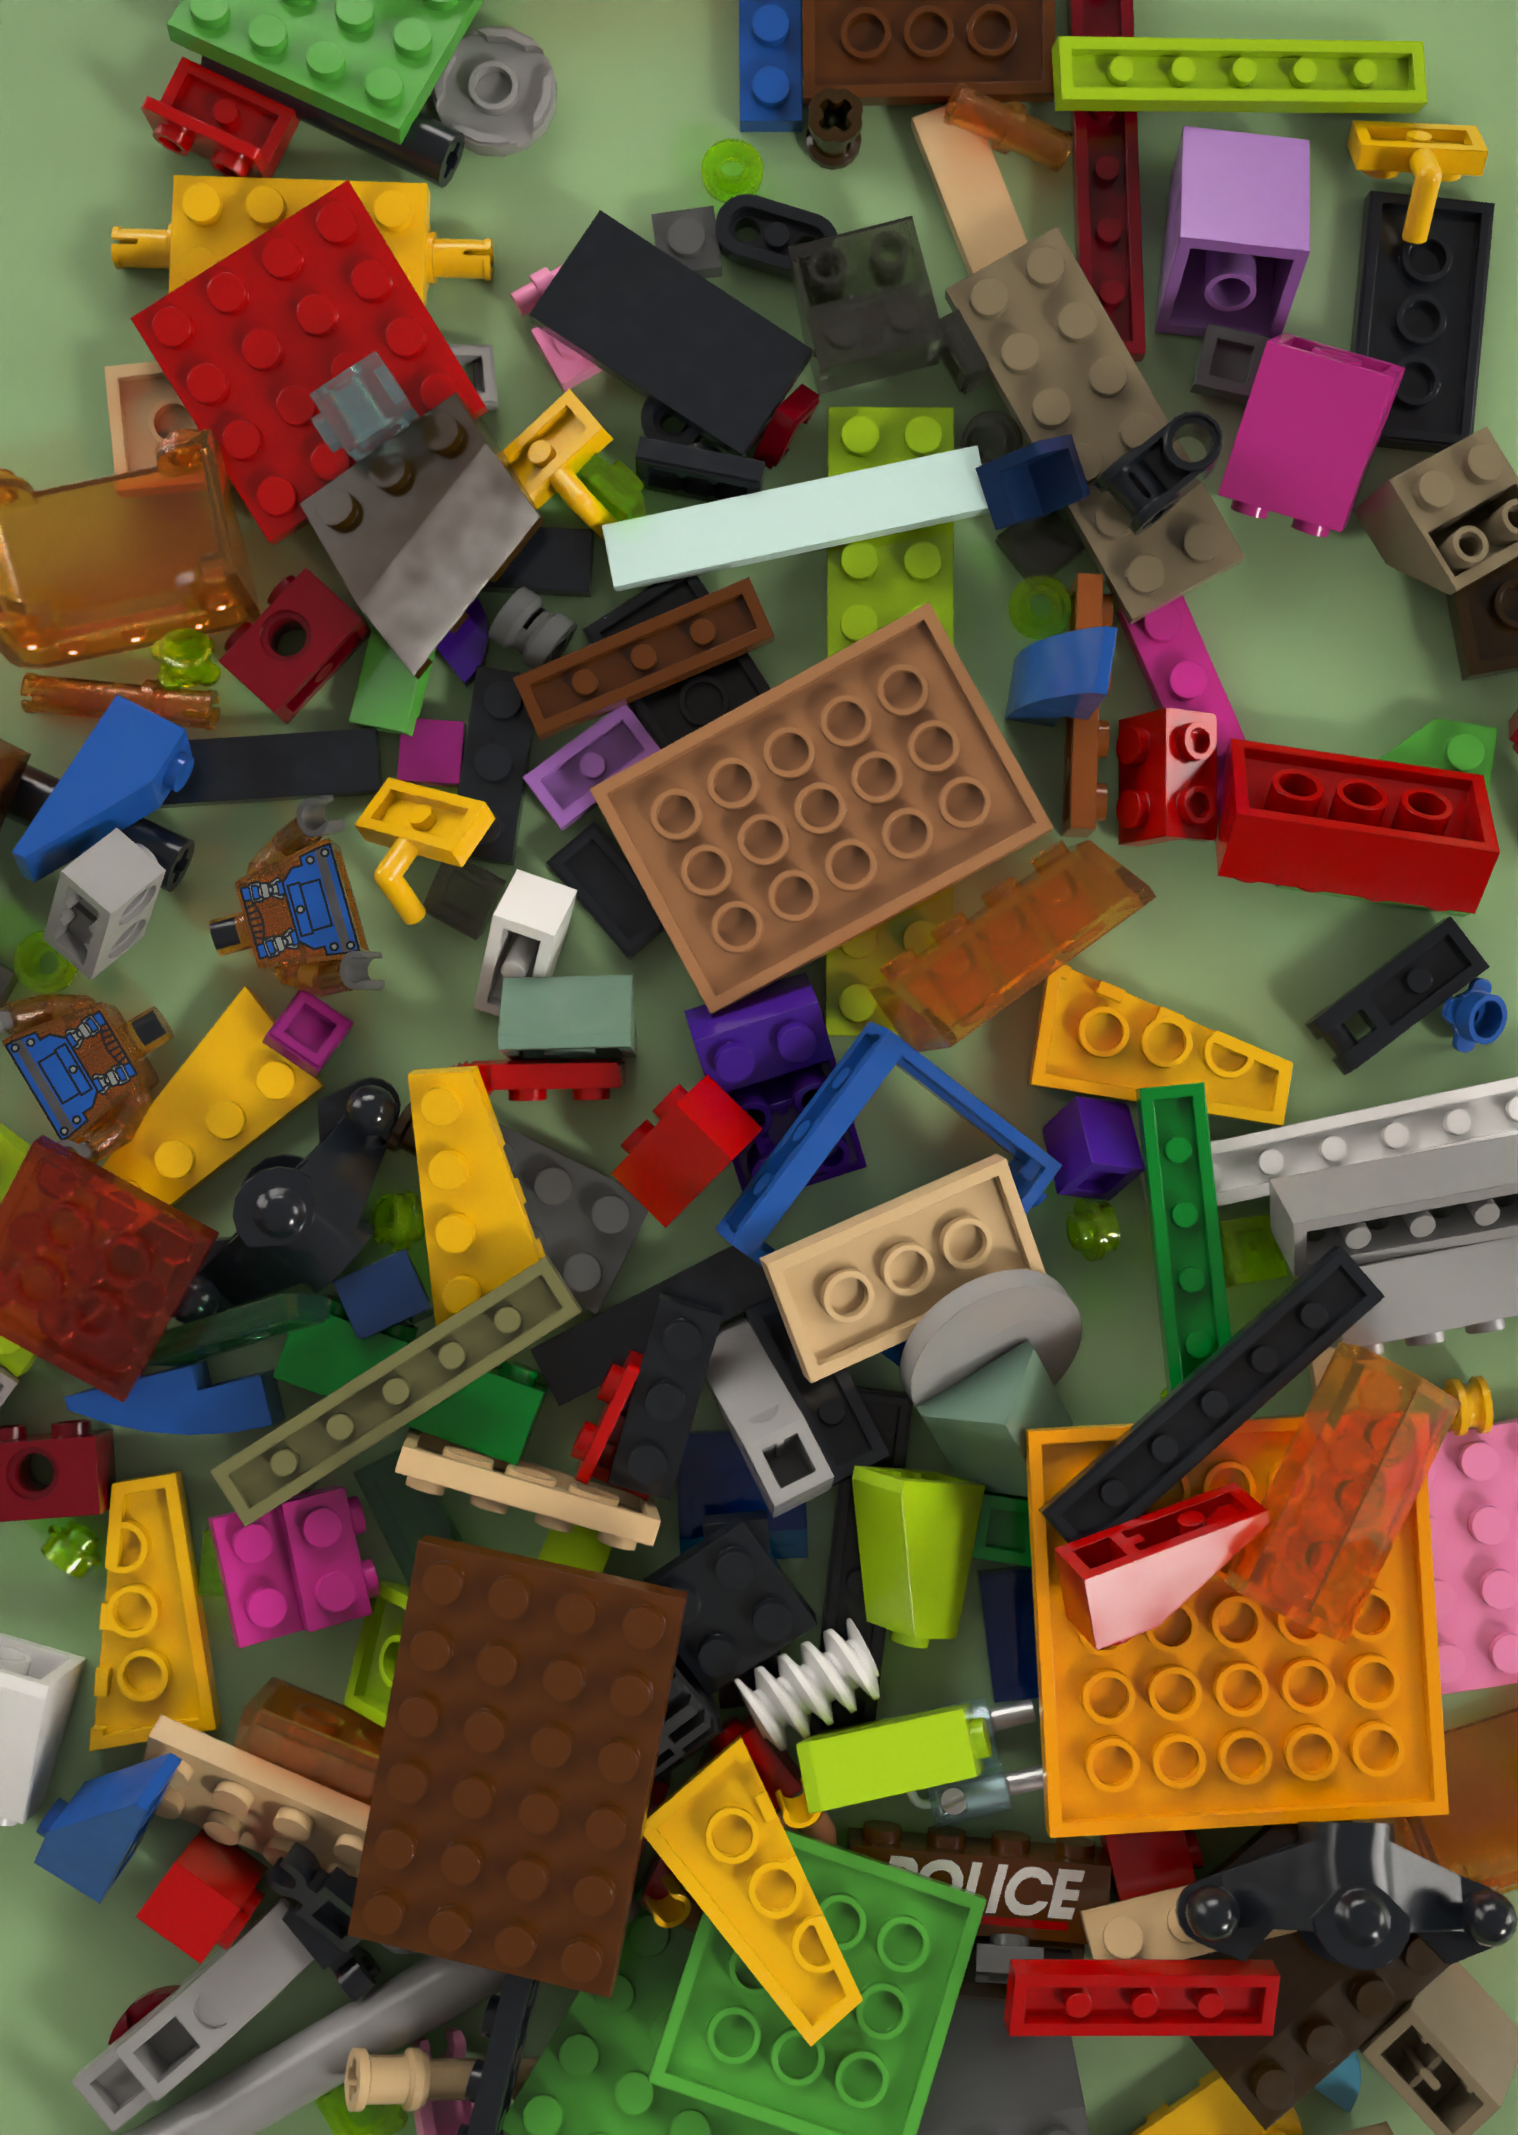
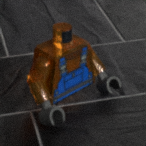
[209,795,385,997]
[0,994,174,1187]

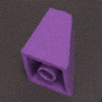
[1154,126,1310,340]

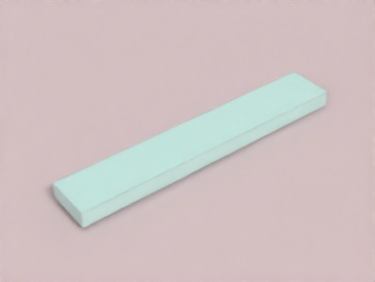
[602,445,990,592]

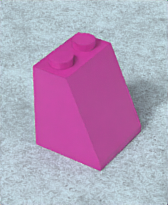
[1218,332,1406,537]

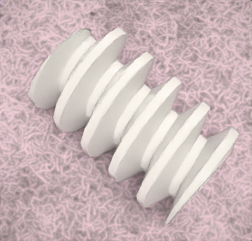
[734,1618,880,1751]

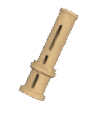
[345,2047,540,2112]

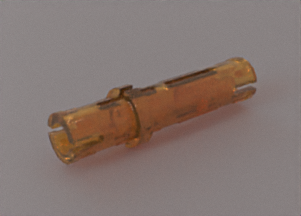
[20,672,220,731]

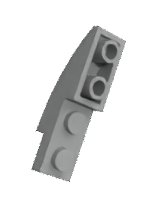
[71,1897,314,2133]

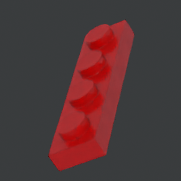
[1004,1959,1281,2036]

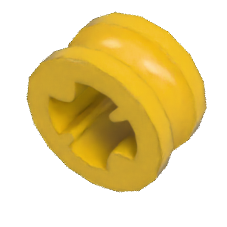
[1443,1376,1494,1436]

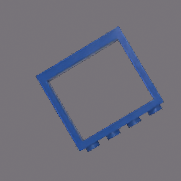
[715,1021,1062,1367]

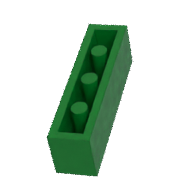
[273,1294,549,1466]

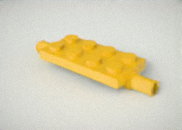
[111,175,494,307]

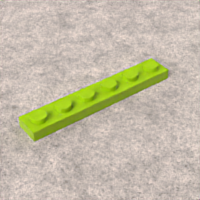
[1052,36,1428,114]

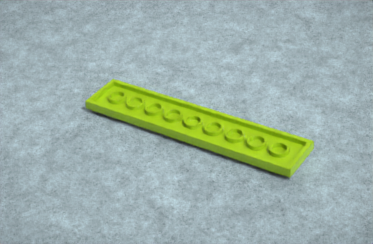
[825,407,954,1037]

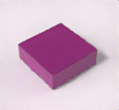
[397,718,467,788]
[262,987,354,1078]

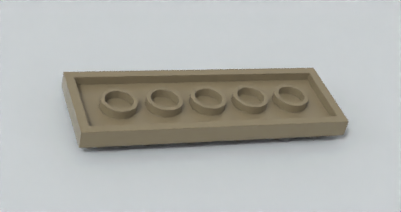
[945,227,1245,625]

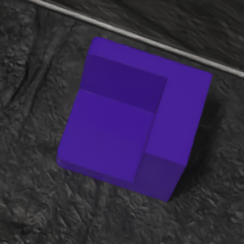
[1043,1096,1145,1201]

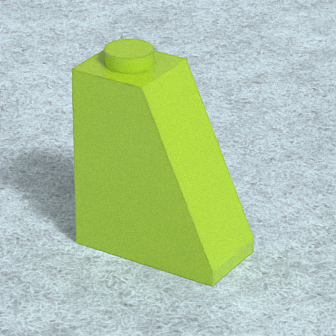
[852,1465,986,1648]
[796,1703,992,1814]

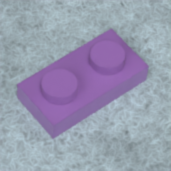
[523,704,661,832]

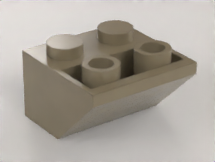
[1353,426,1518,595]
[1358,1962,1518,2135]

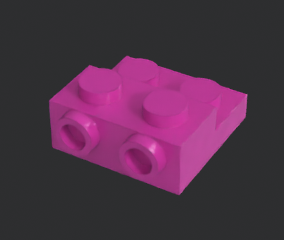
[208,1485,380,1648]

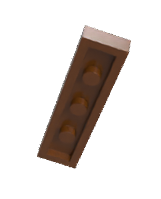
[513,577,774,741]

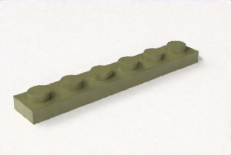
[210,1255,583,1527]

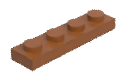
[1062,573,1113,838]

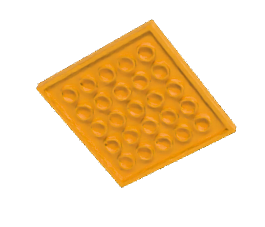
[1025,1408,1449,1838]

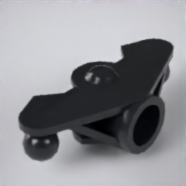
[167,1077,401,1326]
[1175,1822,1518,1971]

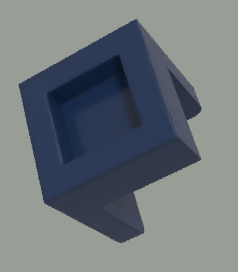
[975,434,1090,530]
[333,1249,434,1340]

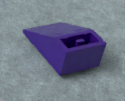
[684,972,867,1192]

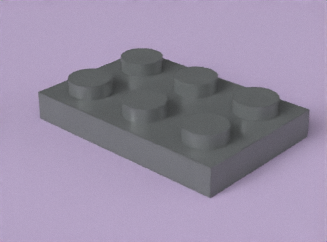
[498,1122,649,1315]

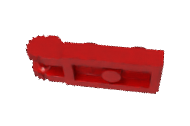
[451,1058,625,1101]

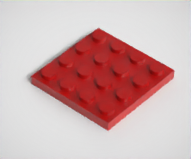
[130,180,488,545]

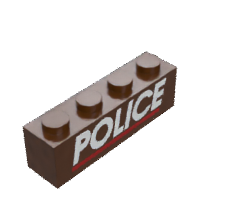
[846,1820,1112,1944]

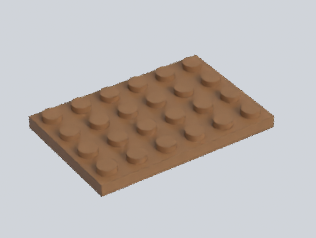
[590,602,1054,1015]

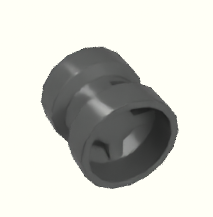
[488,586,577,669]

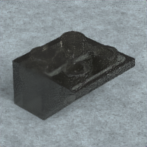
[788,216,945,395]

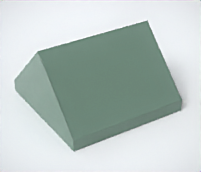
[497,975,637,1060]
[916,1340,1073,1497]

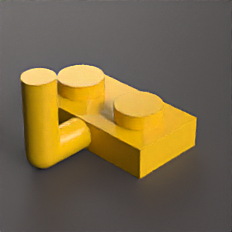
[1347,120,1488,244]
[503,389,618,540]
[354,777,496,925]

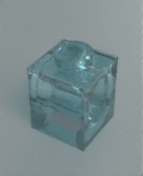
[309,351,420,462]

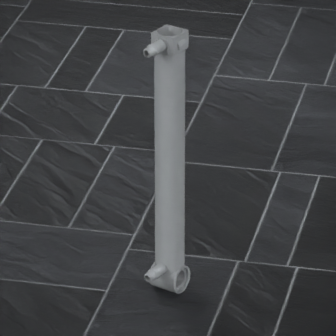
[121,1893,642,2135]

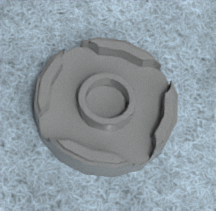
[432,26,557,157]

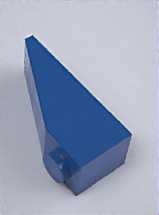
[12,694,194,883]
[34,1753,182,1904]

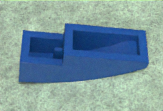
[1005,626,1118,727]
[65,1360,285,1435]

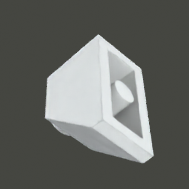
[473,869,577,1017]

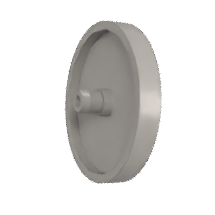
[900,1269,1082,1412]

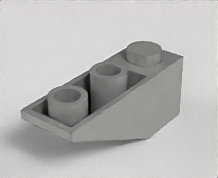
[705,1317,834,1518]

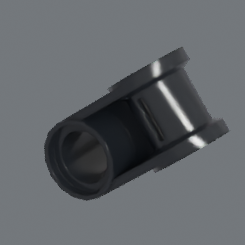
[1095,411,1223,536]

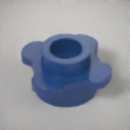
[1442,977,1507,1053]

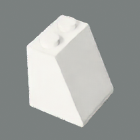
[0,1633,87,1826]

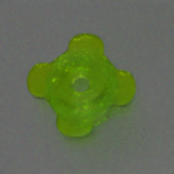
[151,628,221,691]

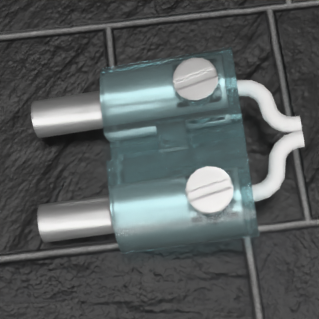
[907,1697,1044,1828]

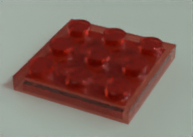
[0,1135,219,1403]

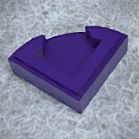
[436,597,490,687]

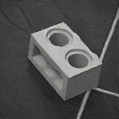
[43,828,166,980]

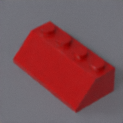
[1215,738,1500,914]

